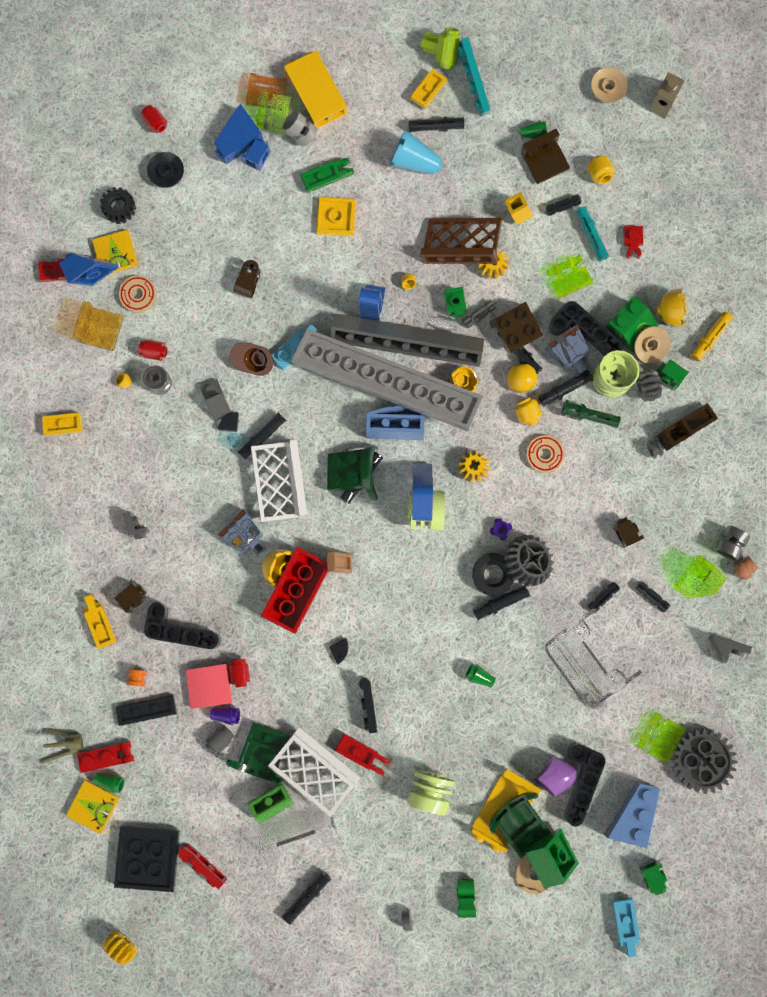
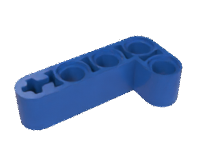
[359,284,385,321]
[412,463,433,521]

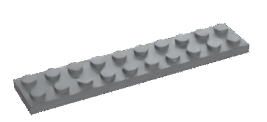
[291,329,483,432]

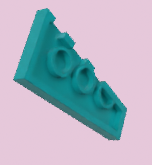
[458,37,491,116]

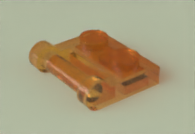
[246,73,288,110]

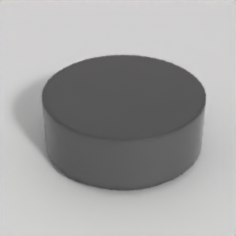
[402,910,413,931]

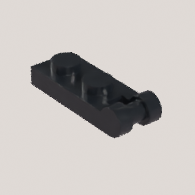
[359,678,378,734]

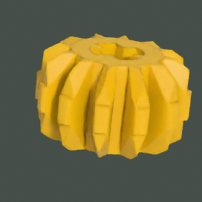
[478,247,509,279]
[458,450,491,483]
[102,931,137,965]

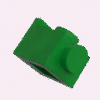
[444,287,467,318]
[656,359,689,391]
[639,861,667,895]

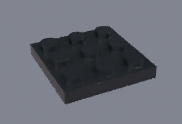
[114,826,180,892]

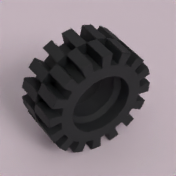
[100,187,136,224]

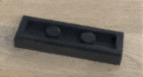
[116,695,177,726]

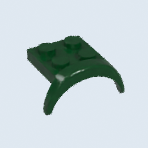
[327,445,378,500]
[226,722,290,785]
[489,792,551,858]

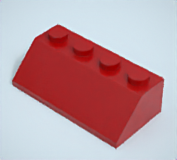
[261,547,328,634]

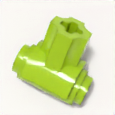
[421,27,461,69]

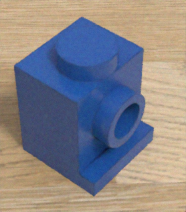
[242,139,270,171]

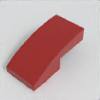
[38,259,66,282]

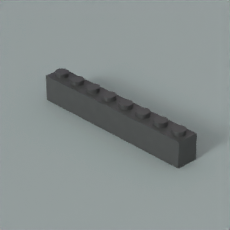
[331,314,484,367]

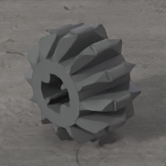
[636,369,662,402]

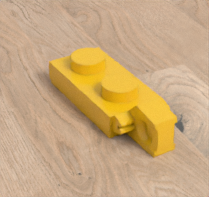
[84,595,117,649]

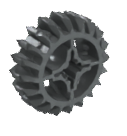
[503,535,555,587]

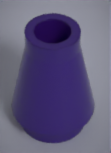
[210,706,240,726]

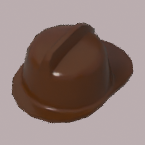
[230,342,273,376]

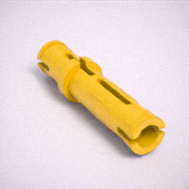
[690,311,733,362]

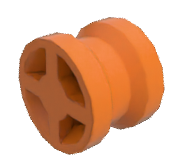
[126,669,147,687]

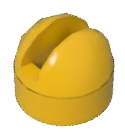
[401,273,417,290]
[115,372,132,388]

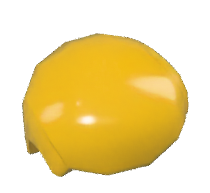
[506,364,537,393]
[449,366,478,392]

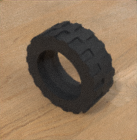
[472,553,514,596]

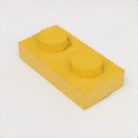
[410,68,447,110]
[42,412,83,436]

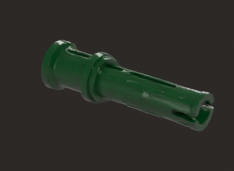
[561,399,621,428]

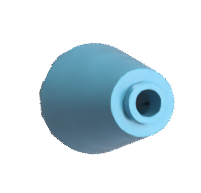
[389,130,443,175]

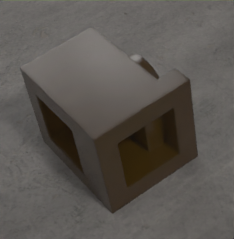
[614,517,644,548]
[114,583,147,614]

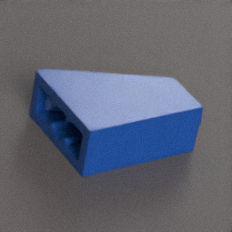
[214,104,263,164]

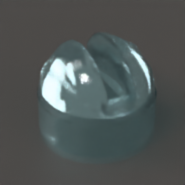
[227,433,243,449]

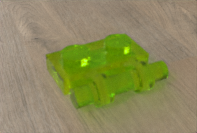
[255,90,292,135]
[546,255,594,299]
[636,712,686,764]

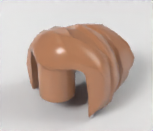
[732,556,758,580]

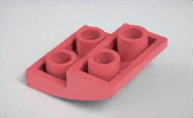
[186,664,232,709]

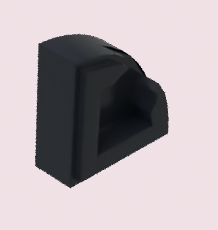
[218,413,239,432]
[329,639,349,664]

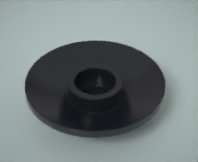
[147,152,184,188]

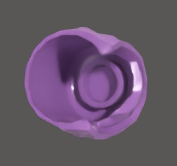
[534,755,577,797]

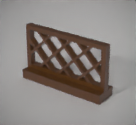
[420,218,502,264]

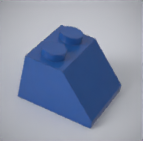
[59,253,119,286]

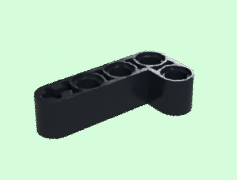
[549,301,623,356]
[144,602,221,649]
[564,743,606,827]

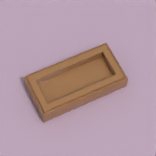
[327,552,352,574]

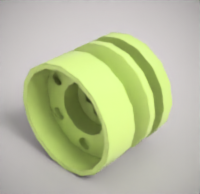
[593,350,639,398]
[408,490,445,531]
[407,770,455,815]

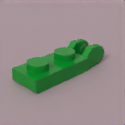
[300,158,354,193]

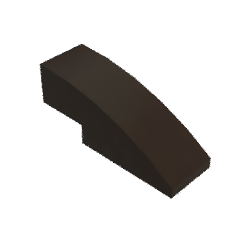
[656,403,718,451]

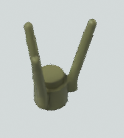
[40,729,83,764]

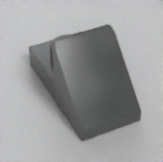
[200,379,232,422]
[709,635,752,663]

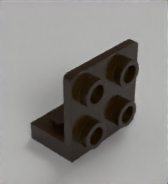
[521,129,570,184]
[489,302,543,353]

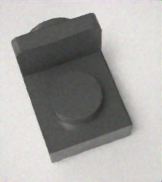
[123,512,150,540]

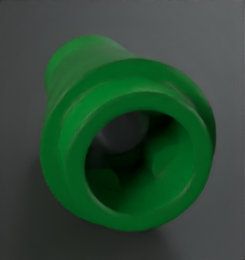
[520,120,547,138]
[465,664,496,688]
[93,773,125,794]

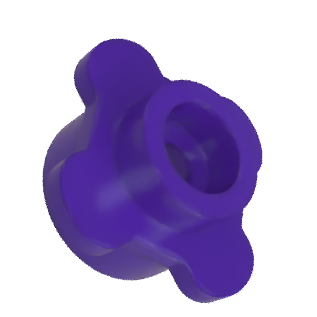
[490,518,512,541]

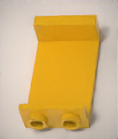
[284,50,348,129]
[470,768,541,853]

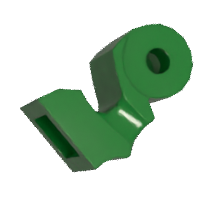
[457,878,476,918]

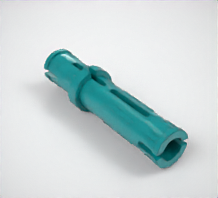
[575,206,610,262]

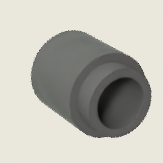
[205,725,235,754]

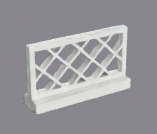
[251,440,307,523]
[268,728,360,817]

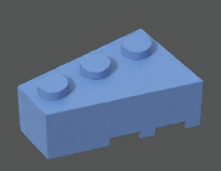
[366,405,424,440]
[604,782,660,848]

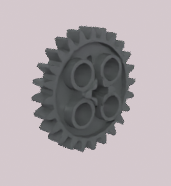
[671,728,738,794]

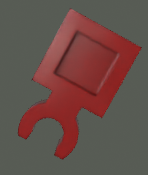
[623,226,644,259]

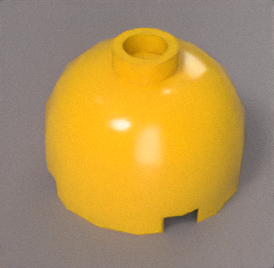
[657,288,687,327]
[262,549,293,587]

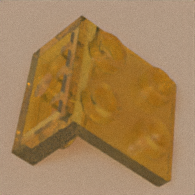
[72,301,124,351]

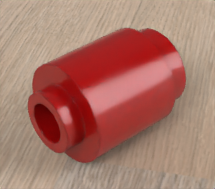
[141,105,167,133]
[138,339,168,361]
[229,659,250,688]

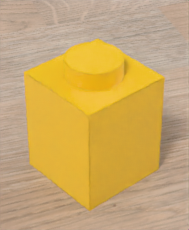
[504,192,534,225]

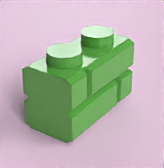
[247,783,294,824]

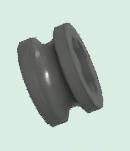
[647,440,664,459]

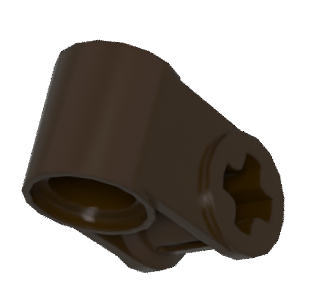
[233,260,261,299]

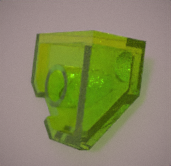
[672,555,726,599]

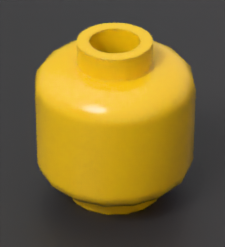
[587,156,615,184]
[514,397,542,426]

